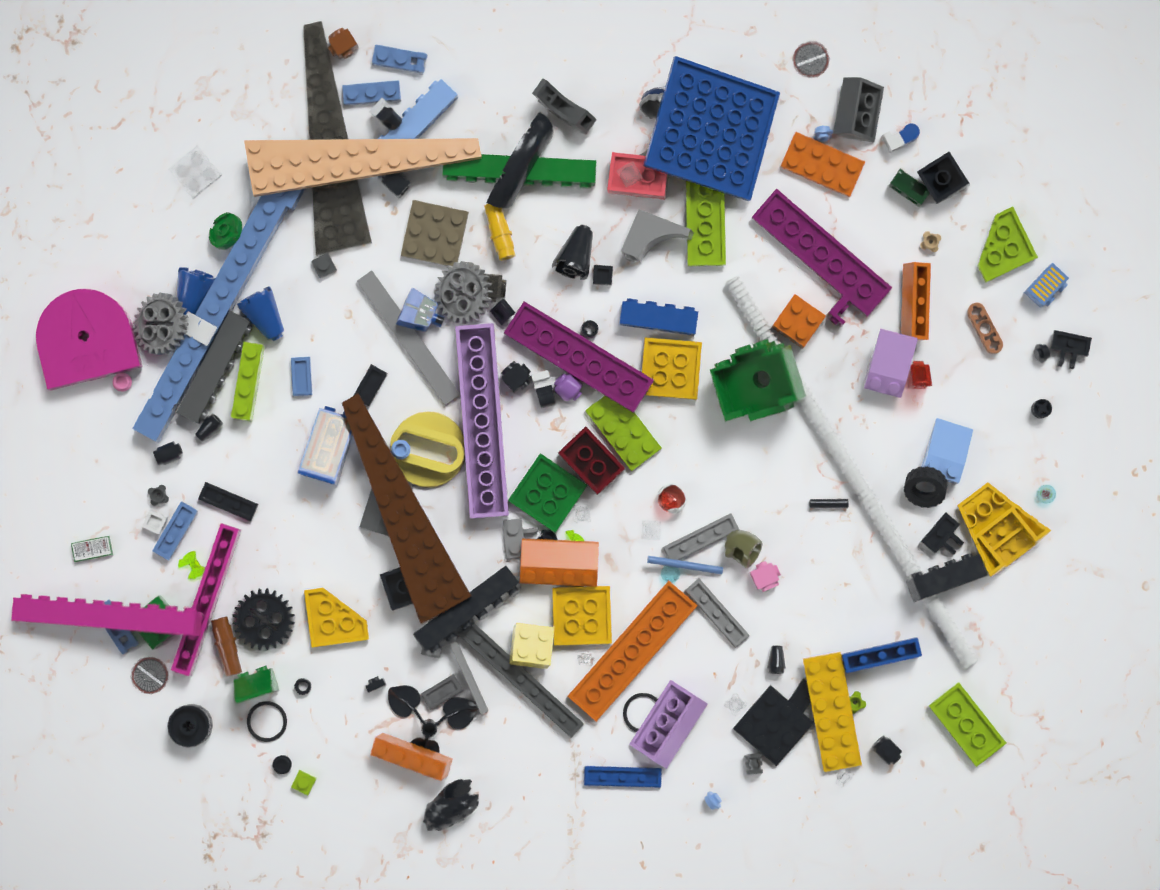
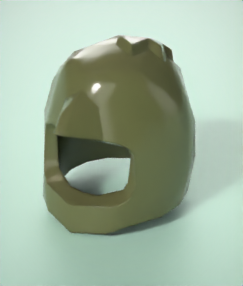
[724,530,763,569]

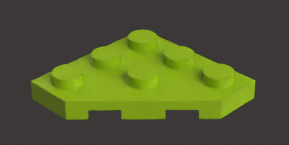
[977,206,1038,283]

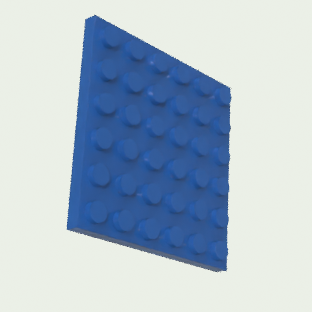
[643,56,780,201]

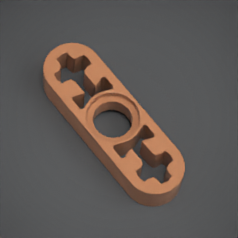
[967,302,1003,354]

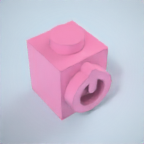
[749,561,781,592]

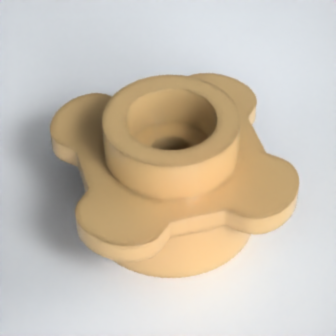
[920,231,941,252]

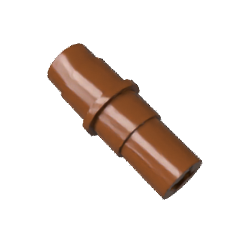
[211,616,242,677]

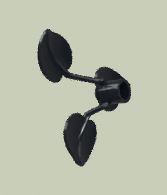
[388,685,478,753]

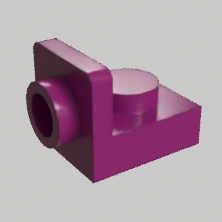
[827,295,849,326]

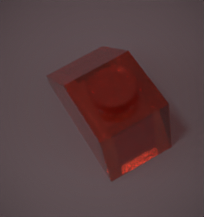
[908,361,932,389]

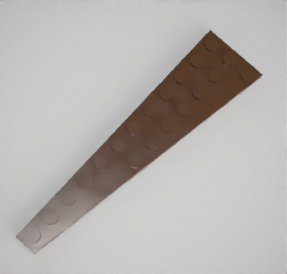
[341,394,471,624]

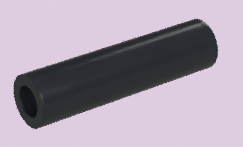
[809,499,849,508]

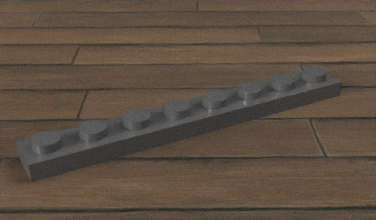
[459,623,584,738]

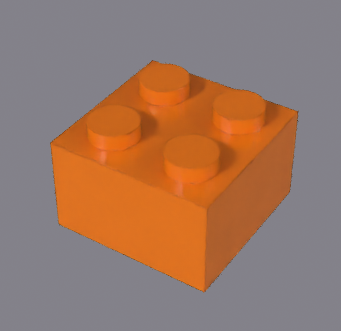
[772,294,826,349]

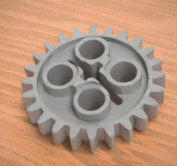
[434,261,493,324]
[133,292,189,355]

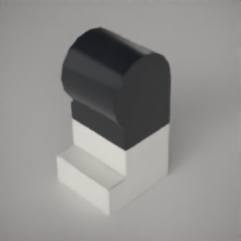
[369,98,402,130]
[531,370,556,409]

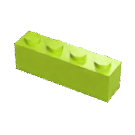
[231,342,265,422]

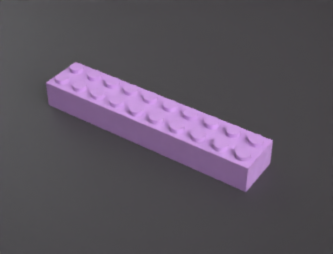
[455,323,509,519]

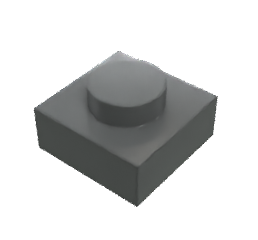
[311,252,337,279]

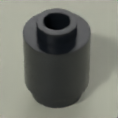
[153,441,183,465]

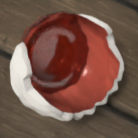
[658,483,687,514]

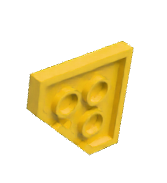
[304,588,370,648]

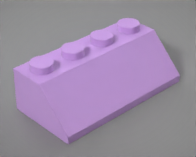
[629,680,708,769]

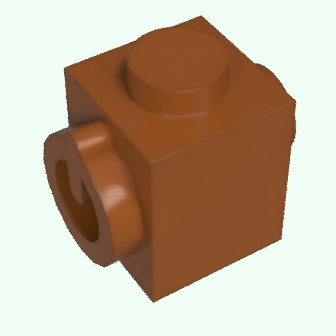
[328,28,359,60]

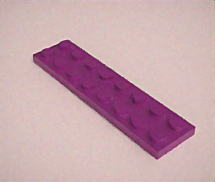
[751,188,893,317]
[504,301,654,413]

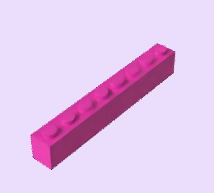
[171,523,241,676]

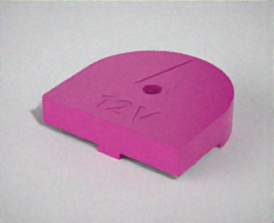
[36,289,143,391]

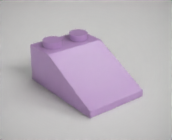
[864,328,918,398]

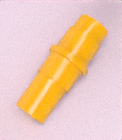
[484,204,516,261]

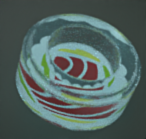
[1036,485,1056,504]

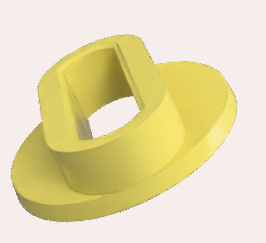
[390,411,465,488]

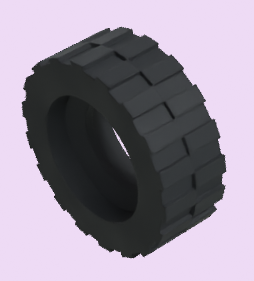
[904,466,948,508]

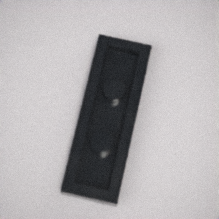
[198,482,259,522]

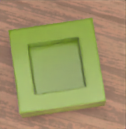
[291,770,317,796]

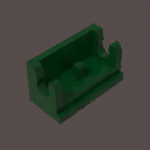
[888,168,930,207]

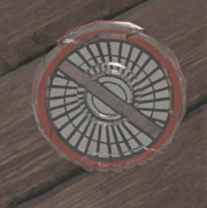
[792,40,831,79]
[130,656,169,695]

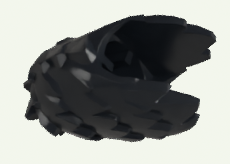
[422,779,479,831]

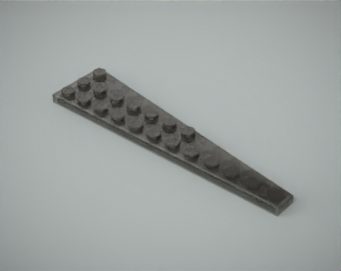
[303,21,372,256]

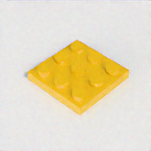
[642,337,702,400]
[552,586,612,646]

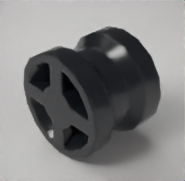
[1031,399,1052,419]

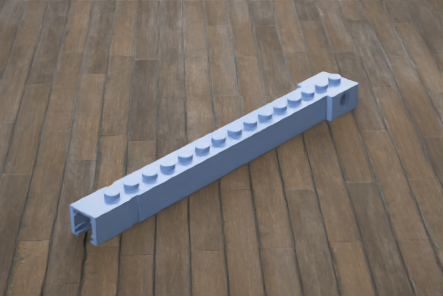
[132,188,306,443]

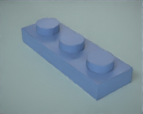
[342,80,401,105]
[152,501,198,561]

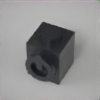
[501,361,531,393]
[872,735,903,765]

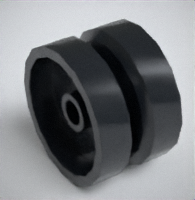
[167,704,213,748]

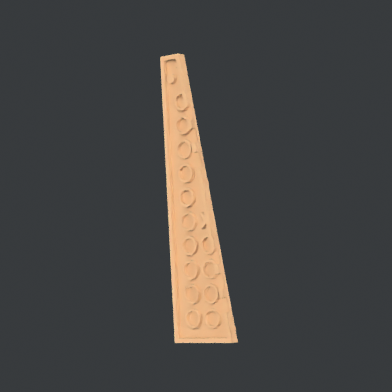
[244,138,481,197]

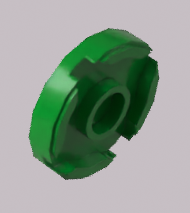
[209,212,242,250]

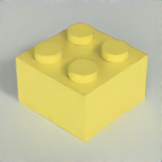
[509,622,554,669]

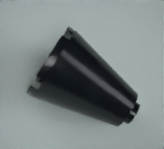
[552,224,593,280]

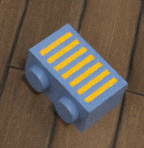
[1024,262,1069,308]

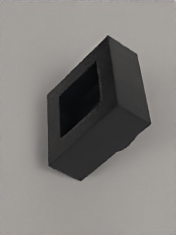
[593,265,613,286]
[490,298,516,326]
[365,676,387,693]

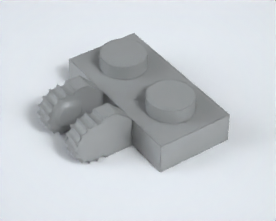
[502,518,539,559]

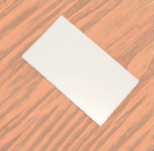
[184,312,217,346]

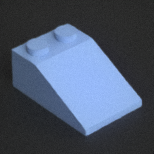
[921,418,973,484]

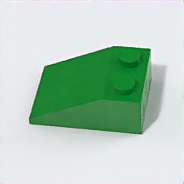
[234,665,279,704]

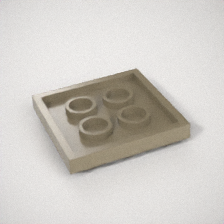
[401,200,469,266]

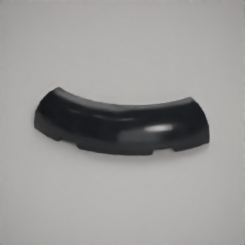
[486,112,554,209]

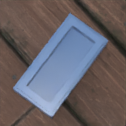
[291,356,313,396]

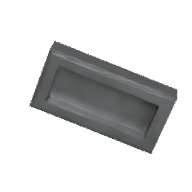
[421,674,463,710]

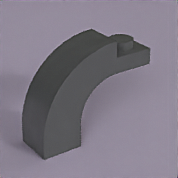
[532,78,597,135]

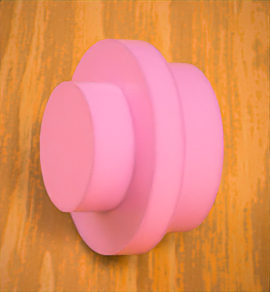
[112,372,132,392]

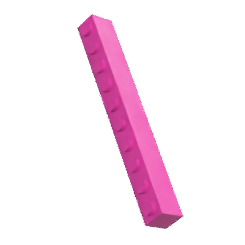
[11,594,202,636]

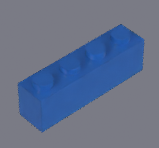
[619,298,699,336]
[841,637,922,673]

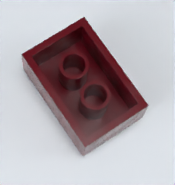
[558,426,625,495]

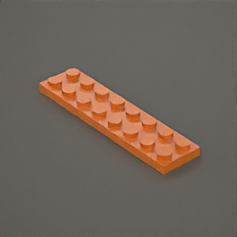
[567,580,698,722]

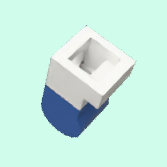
[881,123,920,153]

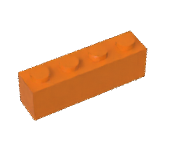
[901,262,931,341]
[370,733,453,781]

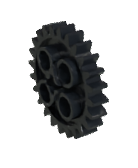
[232,588,295,651]

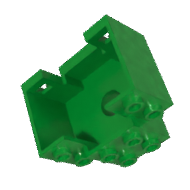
[710,339,806,422]

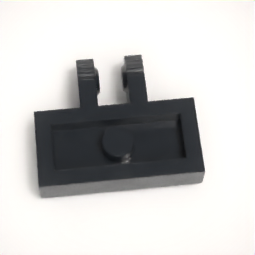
[1050,330,1092,369]
[920,512,964,555]

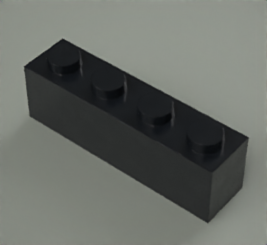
[906,553,988,602]

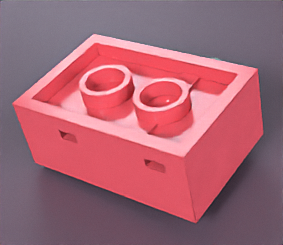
[607,149,668,200]

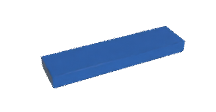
[584,766,662,788]

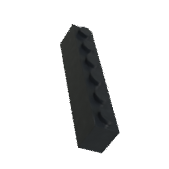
[413,566,521,657]

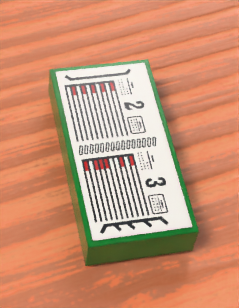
[71,536,113,562]

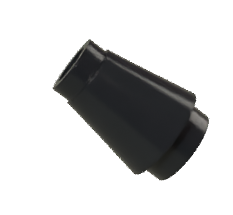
[195,413,223,442]
[767,645,786,674]

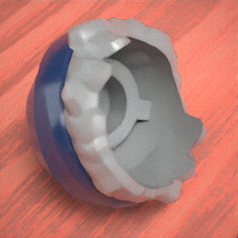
[639,87,665,119]

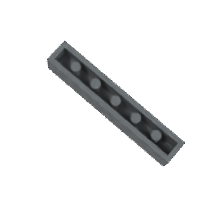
[176,311,253,424]

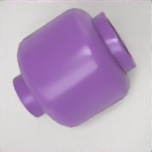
[554,373,582,401]

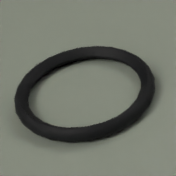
[623,693,658,732]
[247,701,287,742]

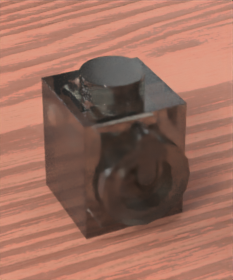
[484,274,507,303]

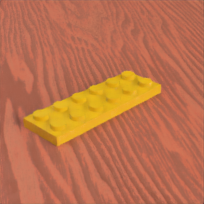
[803,651,862,772]

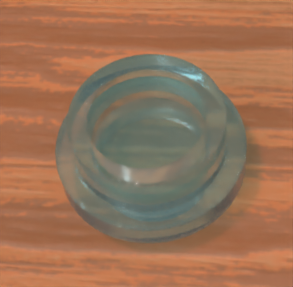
[661,566,680,583]

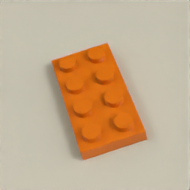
[780,132,865,197]

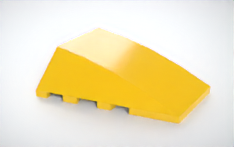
[957,482,1051,577]

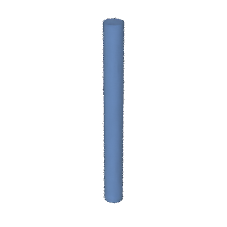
[647,555,723,575]

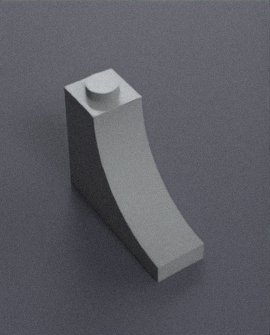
[621,209,694,262]

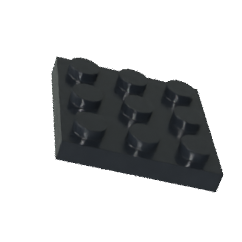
[733,684,814,766]

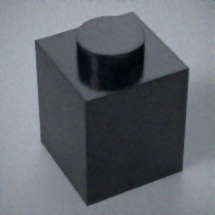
[381,173,412,199]

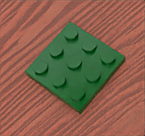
[508,453,588,533]

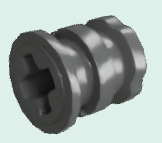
[743,753,763,775]

